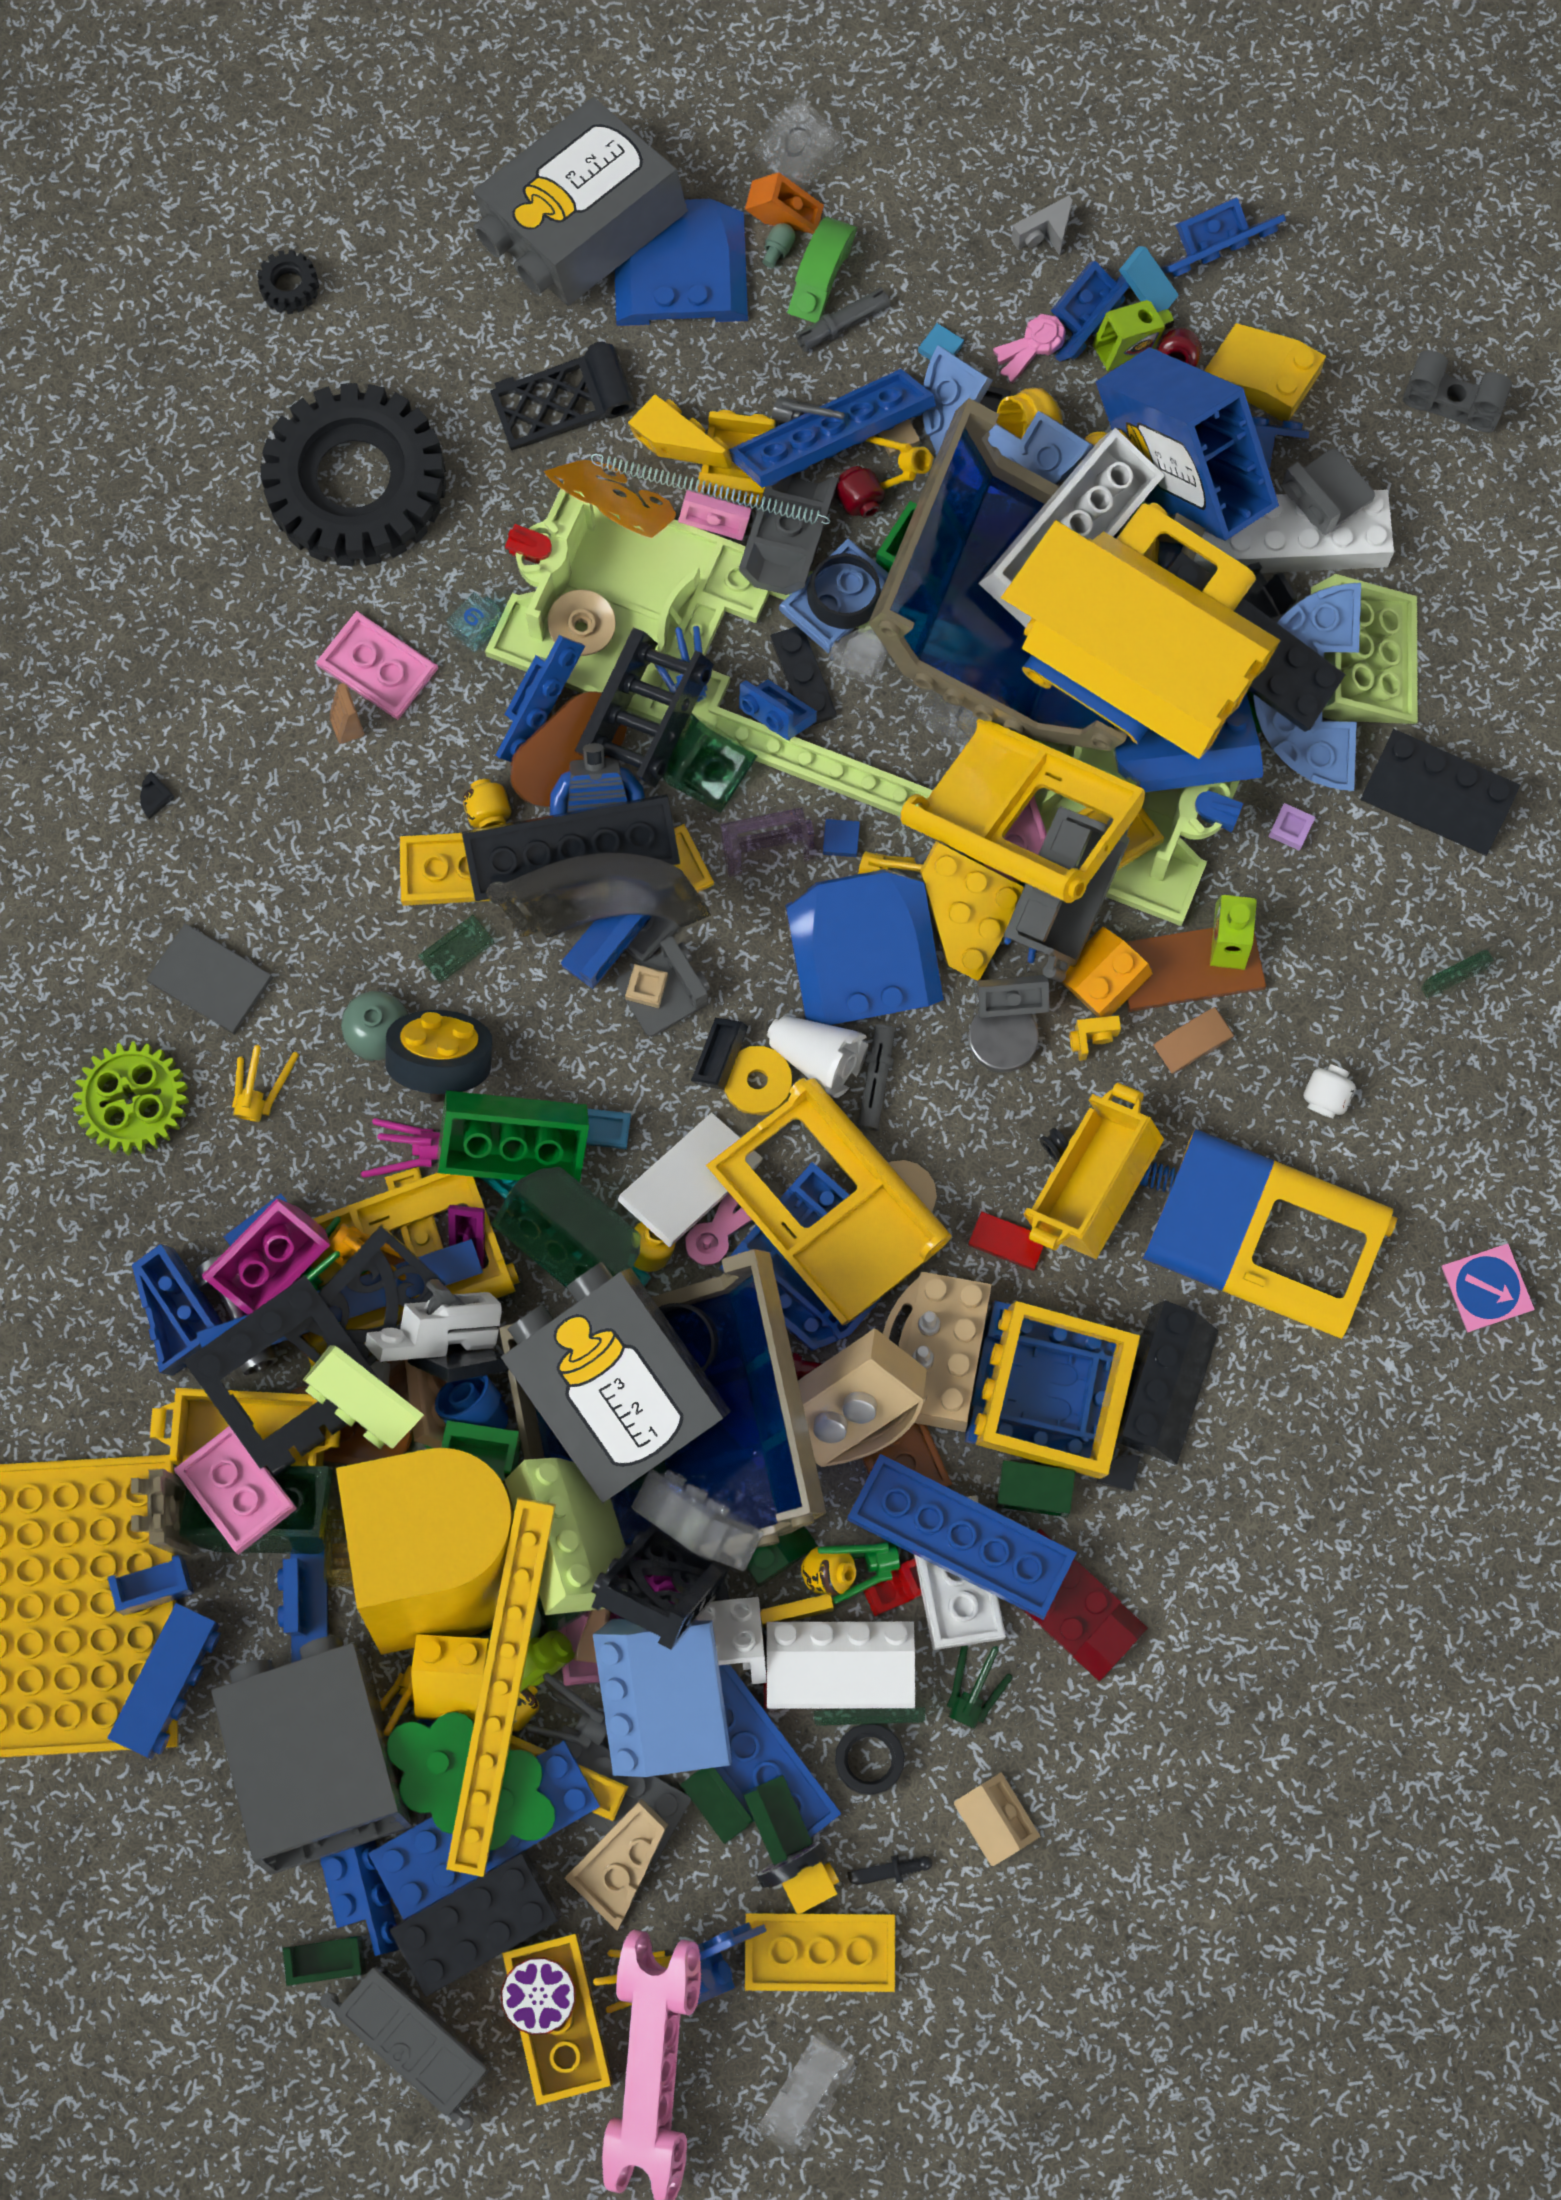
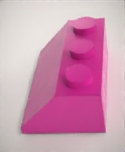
[202,1198,330,1315]

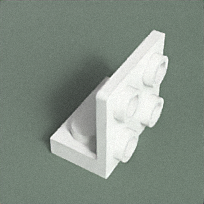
[697,1597,767,1684]

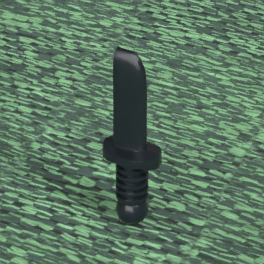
[847,1855,932,1885]

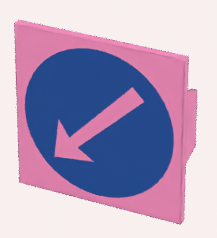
[1441,1244,1535,1333]

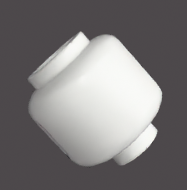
[1303,1064,1356,1119]

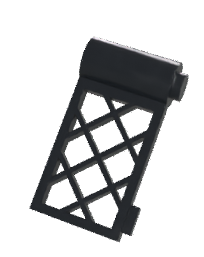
[490,341,636,451]

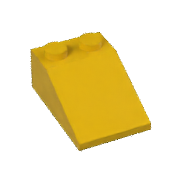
[1204,323,1326,422]

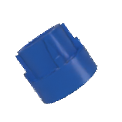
[435,1375,508,1429]

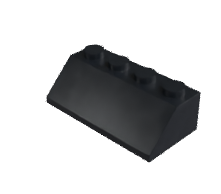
[1360,729,1520,856]
[1116,1300,1219,1465]

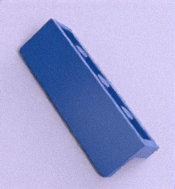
[561,866,678,989]

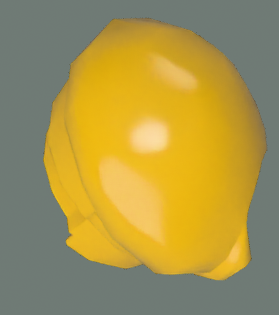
[996,387,1063,439]

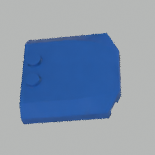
[615,199,748,326]
[1109,694,1263,792]
[785,869,944,1025]
[718,1162,883,1351]
[965,1301,1116,1459]

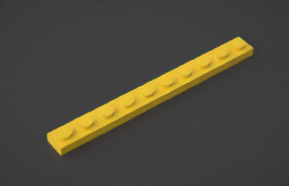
[446,1497,556,1877]

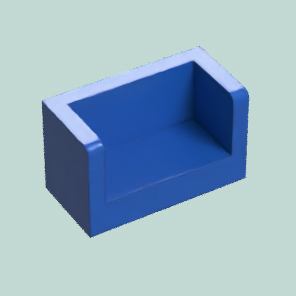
[107,1555,194,1616]

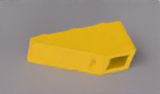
[628,394,732,469]

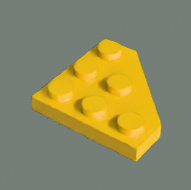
[920,841,1024,981]

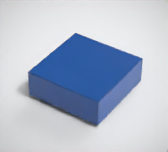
[823,819,860,857]

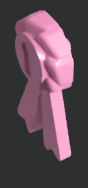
[993,314,1066,383]
[685,1193,753,1266]

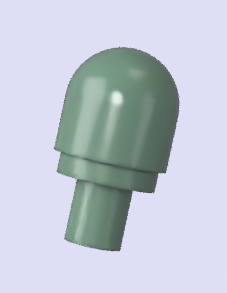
[762,223,795,268]

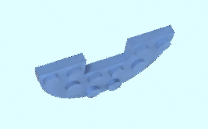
[923,346,1094,498]
[1253,583,1361,791]

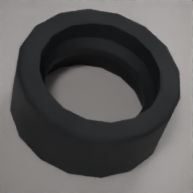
[835,1723,905,1795]

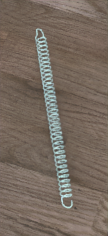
[591,454,830,524]

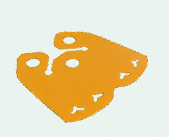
[544,460,676,538]

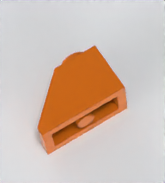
[745,172,824,234]

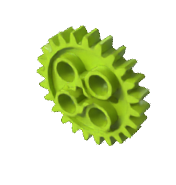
[72,1042,189,1156]

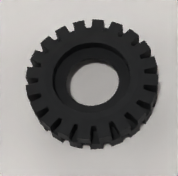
[260,383,446,567]

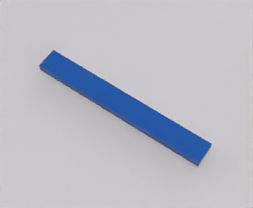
[196,1239,483,1348]

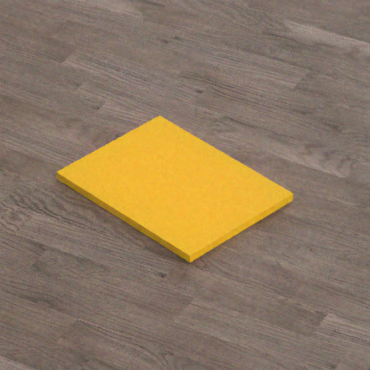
[0,1455,179,1758]

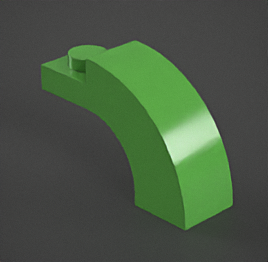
[787,216,858,323]

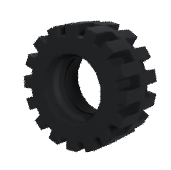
[257,250,319,314]

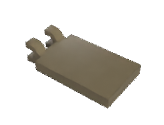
[131,1469,191,1555]

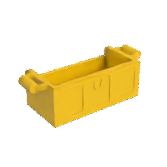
[1023,1083,1164,1260]
[150,1388,340,1473]

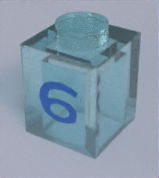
[447,592,500,653]

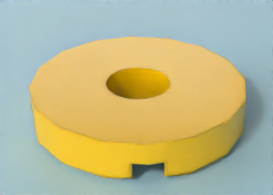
[724,1046,792,1115]

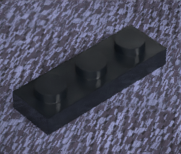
[770,626,837,727]

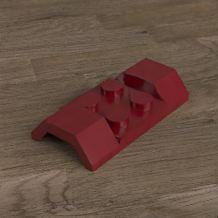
[1020,1529,1148,1682]

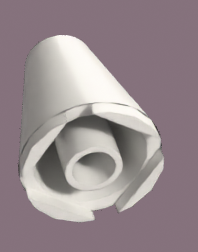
[767,1015,868,1098]

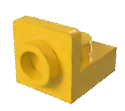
[1069,1015,1121,1061]

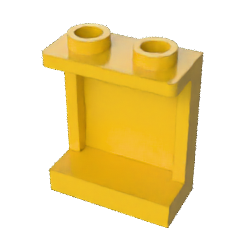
[698,410,775,505]

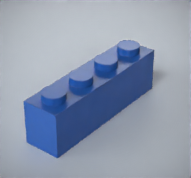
[107,1603,221,1759]

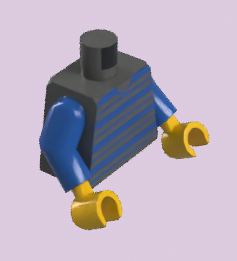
[550,743,645,815]

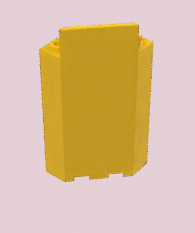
[1001,520,1281,759]

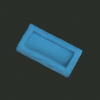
[1119,246,1179,312]
[586,1109,631,1149]

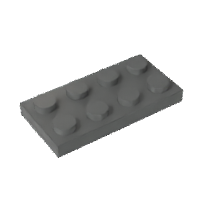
[552,1725,691,1864]

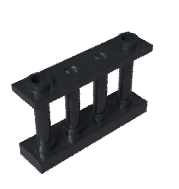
[575,627,714,788]

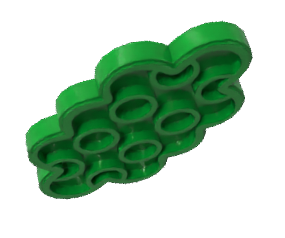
[387,1712,556,1850]

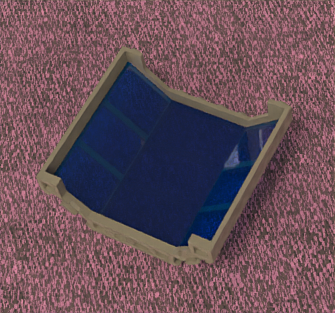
[869,398,1205,751]
[499,1249,826,1559]

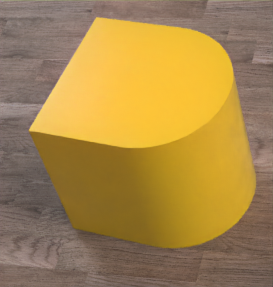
[336,1448,514,1655]

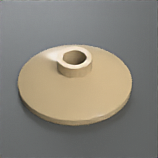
[548,590,616,656]

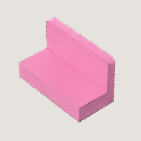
[678,490,752,541]

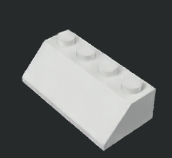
[767,1622,915,1709]

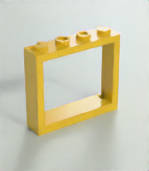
[974,1301,1140,1479]

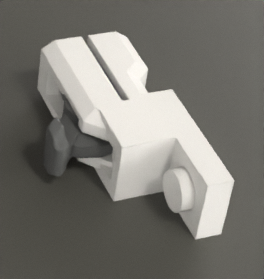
[365,1279,502,1362]

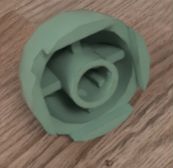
[341,991,409,1061]

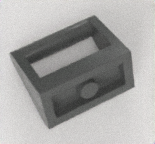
[973,975,1049,1018]

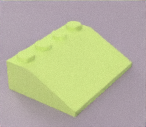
[1311,574,1418,724]
[505,1457,628,1615]

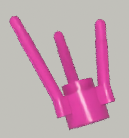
[361,1118,440,1178]

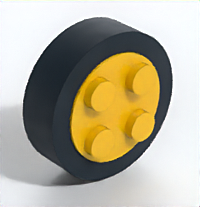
[385,1010,492,1102]

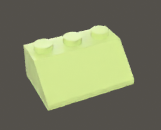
[303,1345,424,1449]

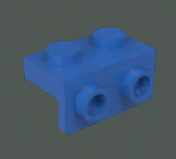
[739,679,817,741]

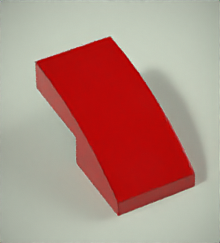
[861,1558,922,1617]

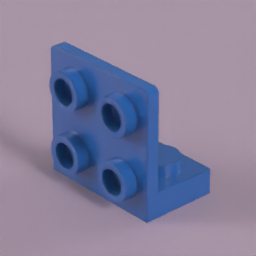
[697,1922,767,2005]

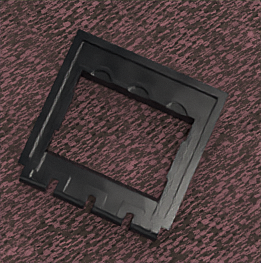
[183,1275,379,1476]

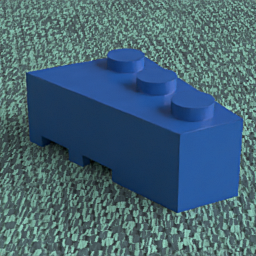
[132,1244,223,1376]

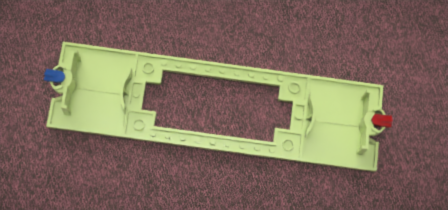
[485,483,1244,926]

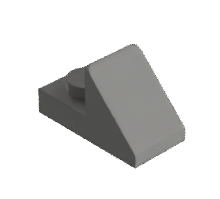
[1011,195,1073,255]

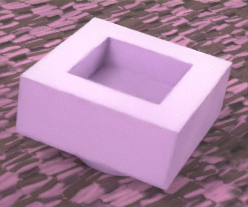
[1268,803,1315,851]

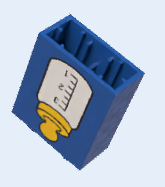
[1095,347,1279,541]

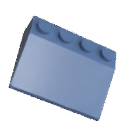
[593,1619,732,1777]

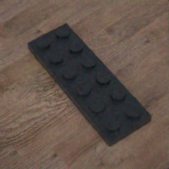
[1167,552,1346,732]
[462,794,680,901]

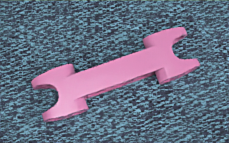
[602,1930,701,2200]

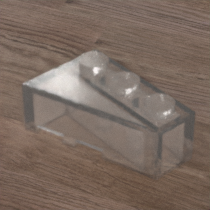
[631,1469,764,1571]
[756,2030,858,2156]

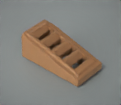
[330,683,364,744]
[574,1609,611,1663]

